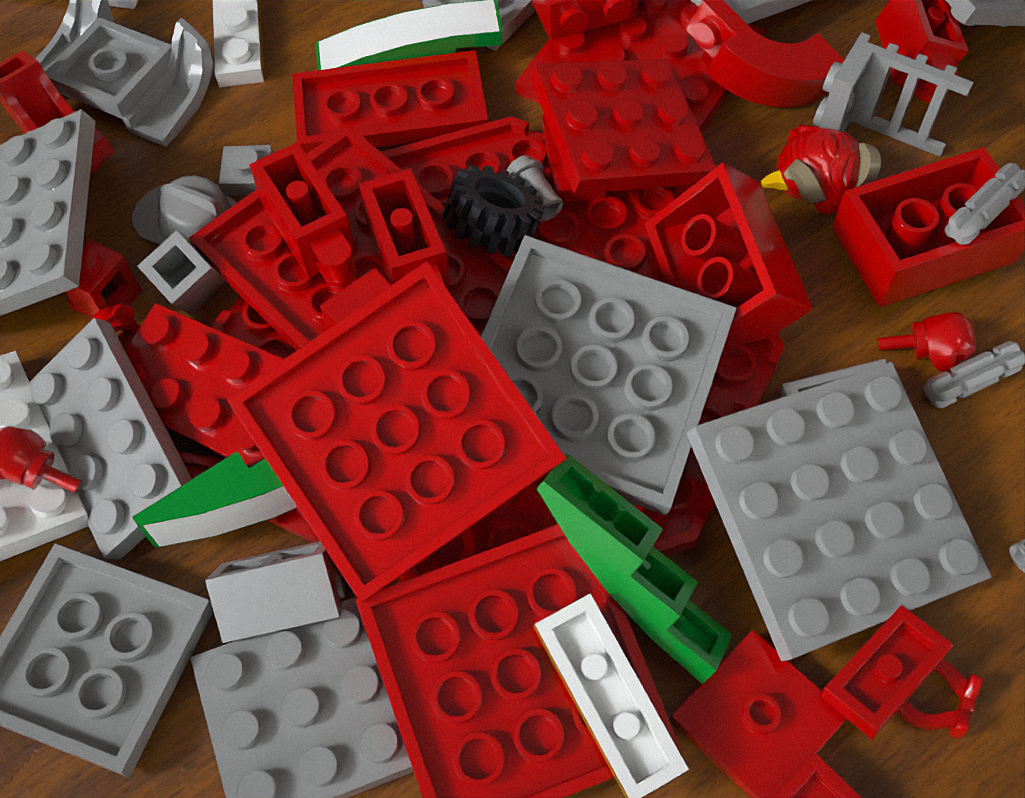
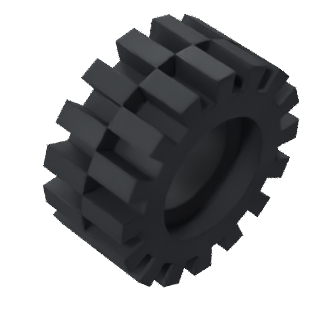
[442,165,545,256]

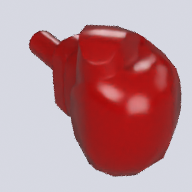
[877,312,976,373]
[0,426,82,493]

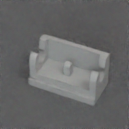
[205,541,346,643]

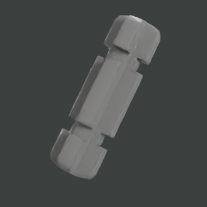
[945,163,1025,245]
[923,341,1025,408]

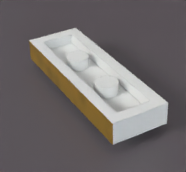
[213,0,265,88]
[533,593,689,798]

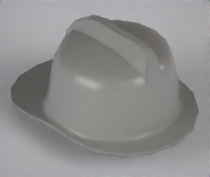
[132,175,237,245]

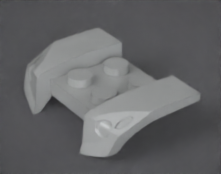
[36,0,214,148]

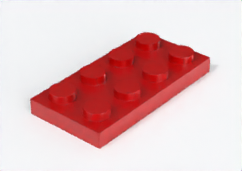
[292,50,488,154]
[125,303,284,468]

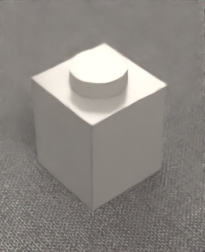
[138,230,227,315]

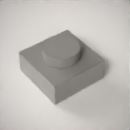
[219,145,274,196]

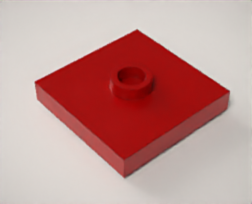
[669,629,846,798]

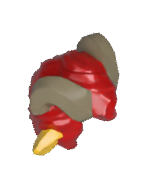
[761,124,881,216]

